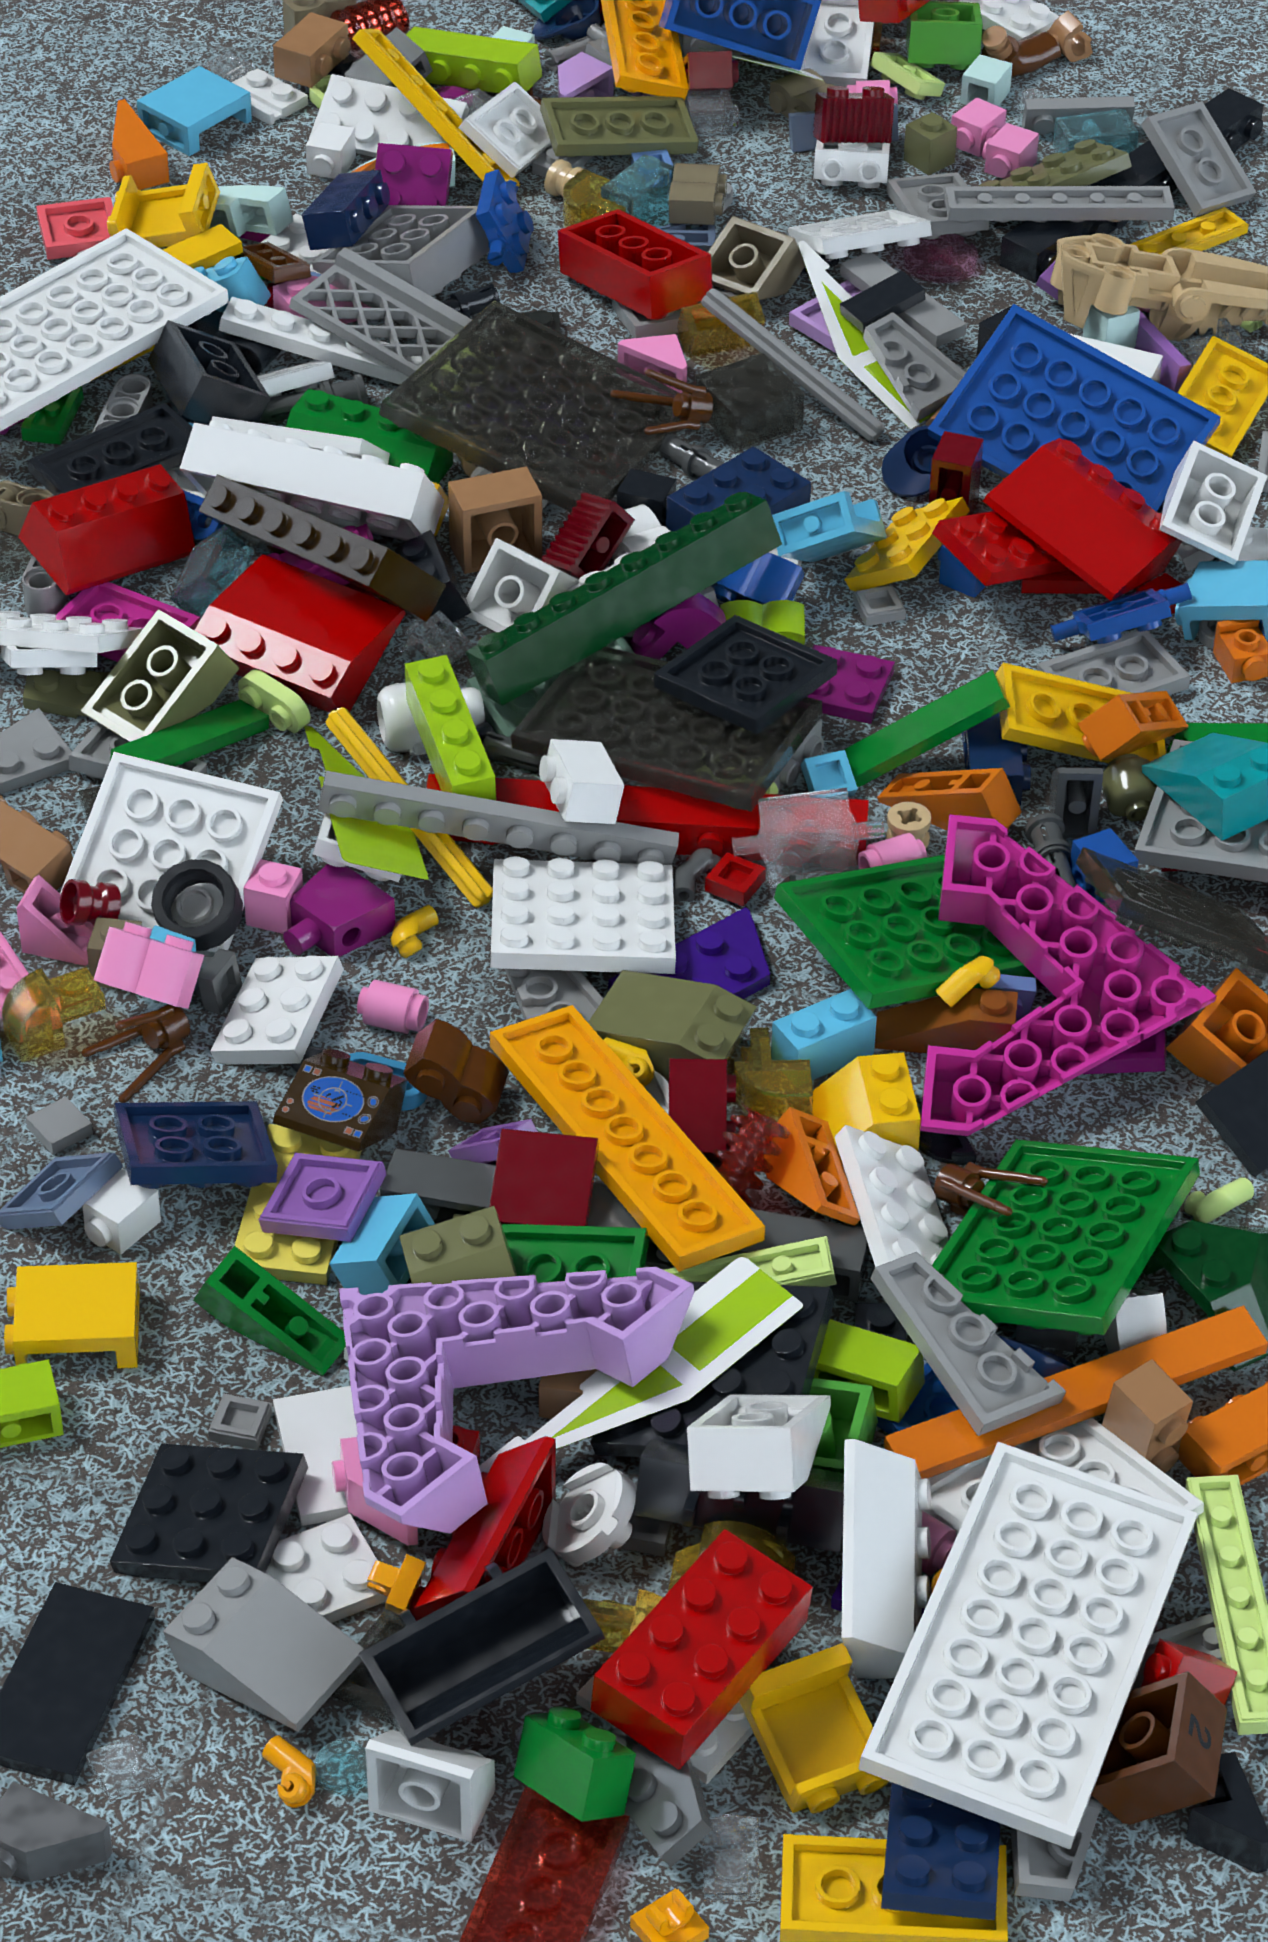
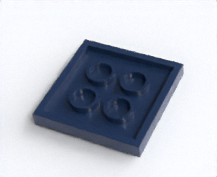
[114,1101,278,1189]

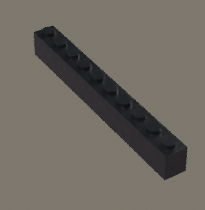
[1000,88,1264,283]

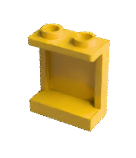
[107,163,220,248]
[4,1262,140,1368]
[739,1643,889,1814]

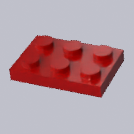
[932,511,1067,586]

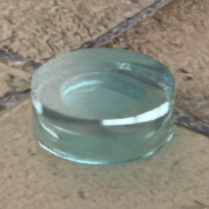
[315,1740,367,1795]

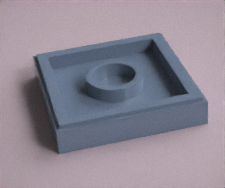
[0,1152,123,1230]

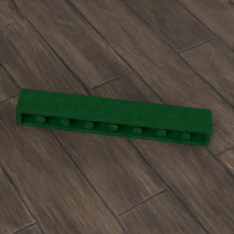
[466,492,782,706]

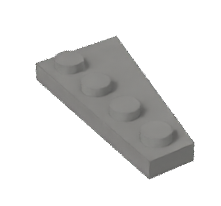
[870,1251,1067,1436]

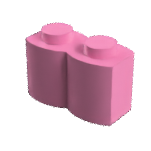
[93,921,204,1009]

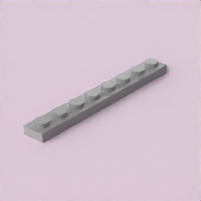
[318,771,679,866]

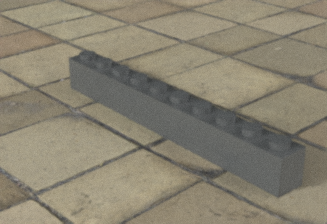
[380,1148,869,1302]

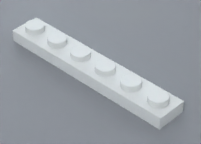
[219,297,451,393]

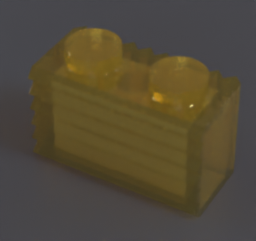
[677,292,766,358]

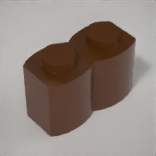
[403,1019,509,1124]

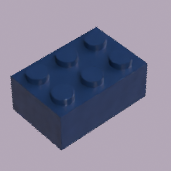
[666,446,811,532]

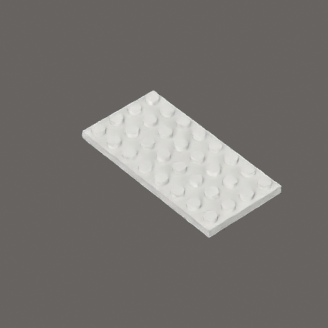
[0,228,229,431]
[858,1442,1198,1849]

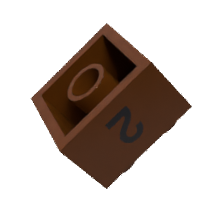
[1091,1671,1227,1825]

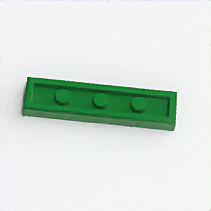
[844,670,1010,787]
[110,699,269,767]

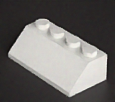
[841,1439,931,1679]

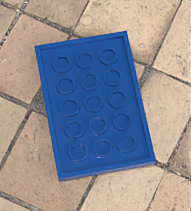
[928,304,1220,513]

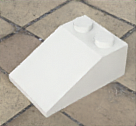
[1159,441,1267,565]
[687,1395,831,1500]

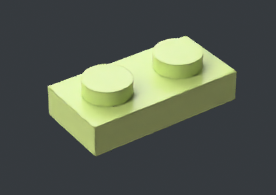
[870,52,946,100]

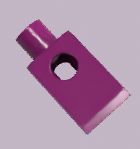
[283,864,395,957]

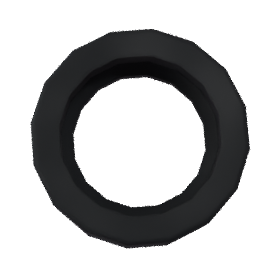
[151,859,243,951]

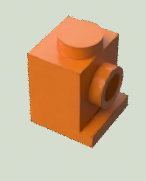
[1213,620,1268,683]

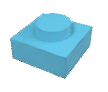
[801,750,858,798]

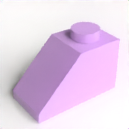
[557,52,614,98]

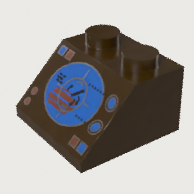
[273,1049,408,1152]

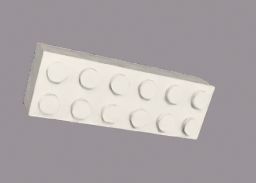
[180,421,444,541]

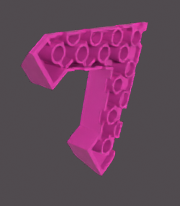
[920,814,1217,1136]

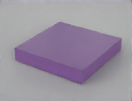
[258,1153,387,1242]

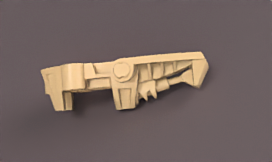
[1050,233,1268,342]

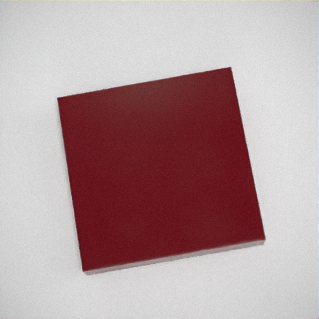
[489,1129,599,1226]

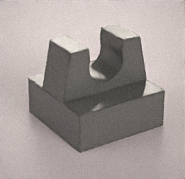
[193,948,242,1015]

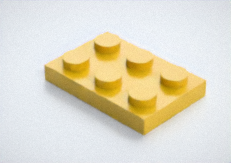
[844,497,970,592]

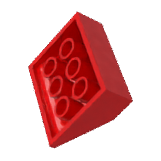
[983,438,1183,601]
[194,554,406,713]

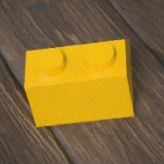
[809,1052,921,1164]

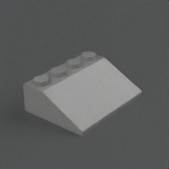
[312,205,489,296]

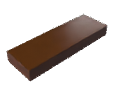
[234,242,311,283]

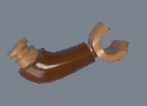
[981,10,1093,77]

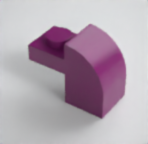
[630,593,727,670]

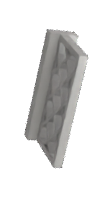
[289,247,473,382]

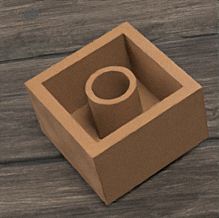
[448,466,542,574]

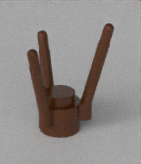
[610,369,713,435]
[81,1004,190,1103]
[934,1162,1048,1217]

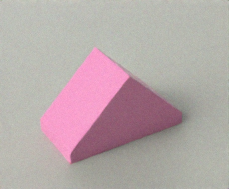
[617,334,687,396]
[16,875,94,966]

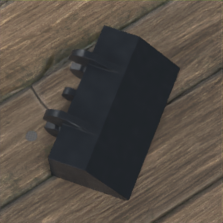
[633,1439,844,1552]
[359,1548,605,1746]

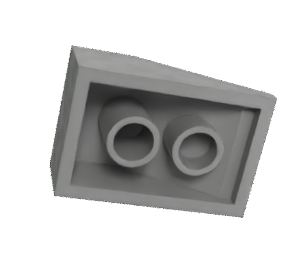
[163,1557,364,1732]

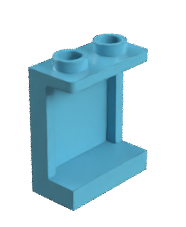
[137,66,252,156]
[772,491,887,562]
[1175,560,1268,641]

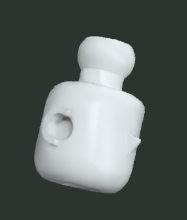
[377,683,485,756]

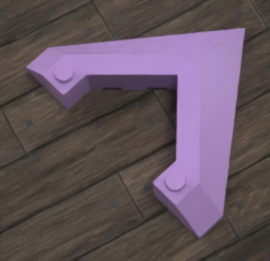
[339,1267,695,1534]

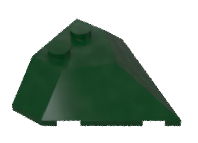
[1142,1220,1268,1372]

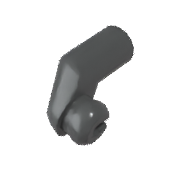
[673,848,721,902]

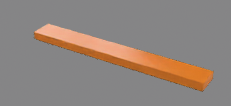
[884,1305,1268,1479]

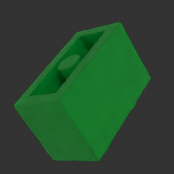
[513,1706,636,1822]

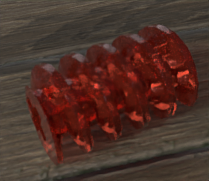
[330,0,410,52]
[712,1103,791,1208]

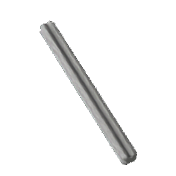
[701,288,885,441]

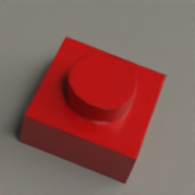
[705,852,766,907]

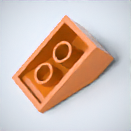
[1166,968,1268,1085]

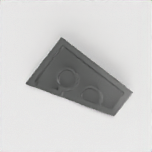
[611,1728,713,1867]

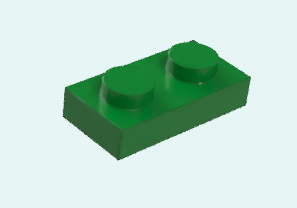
[21,386,84,445]

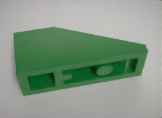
[193,1246,346,1377]

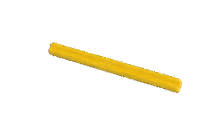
[325,707,493,908]

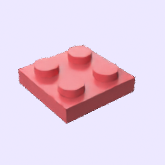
[36,197,113,260]

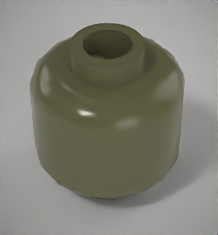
[1102,754,1157,822]

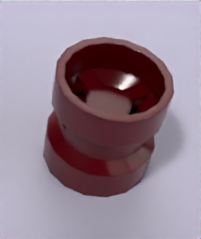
[60,879,121,926]

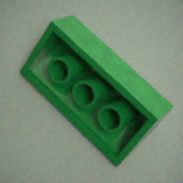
[286,388,454,484]

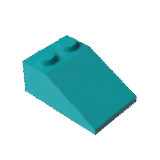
[1142,733,1268,841]

